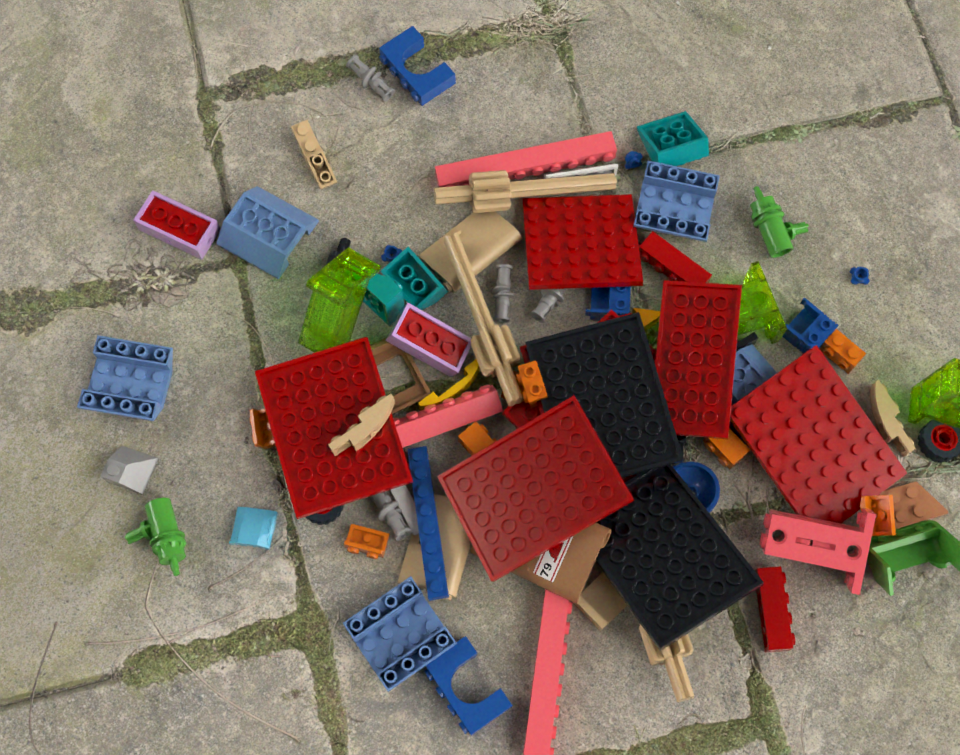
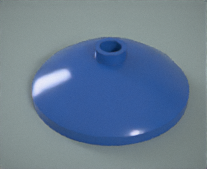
[673,462,720,513]

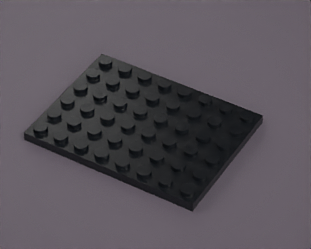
[525,312,684,478]
[595,465,764,651]

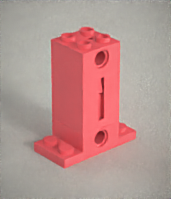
[759,508,876,595]

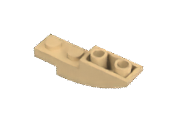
[291,120,337,190]
[870,380,916,458]
[328,394,395,456]

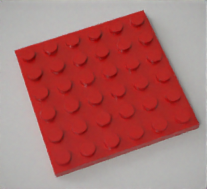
[522,194,643,290]

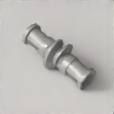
[346,54,395,102]
[491,264,515,323]
[530,289,566,323]
[372,492,412,541]

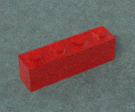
[639,231,712,283]
[755,566,796,653]

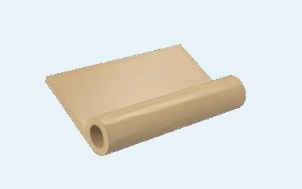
[418,212,522,293]
[397,494,471,601]

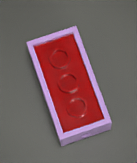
[133,190,221,260]
[385,303,471,378]

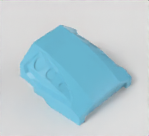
[229,507,278,550]

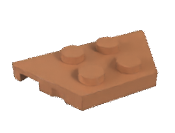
[880,481,948,529]

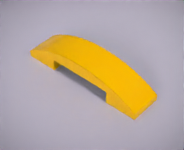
[418,359,480,411]

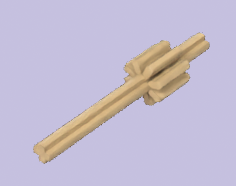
[434,170,617,213]
[444,233,524,406]
[639,624,694,702]

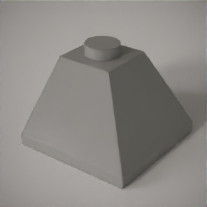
[101,446,158,495]

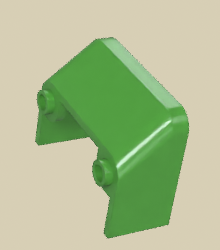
[867,520,960,596]

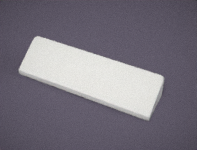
[544,164,618,179]

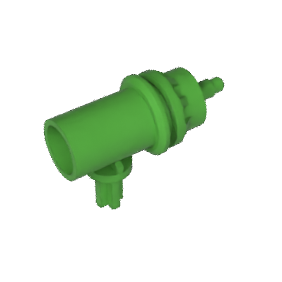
[750,186,809,258]
[125,498,186,576]

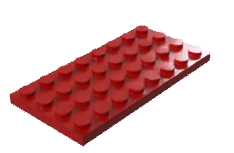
[655,280,742,440]

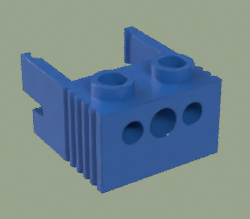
[585,286,631,321]
[778,297,839,353]

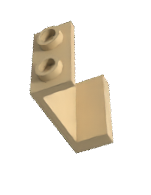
[572,572,627,632]

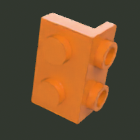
[516,361,548,408]
[249,408,276,449]
[860,495,896,536]
[343,524,390,559]

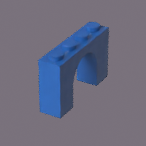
[379,26,456,106]
[424,636,513,736]

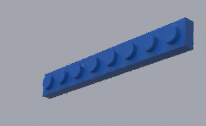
[407,446,449,601]

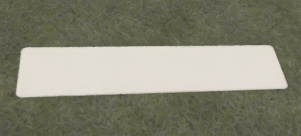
[391,485,419,535]

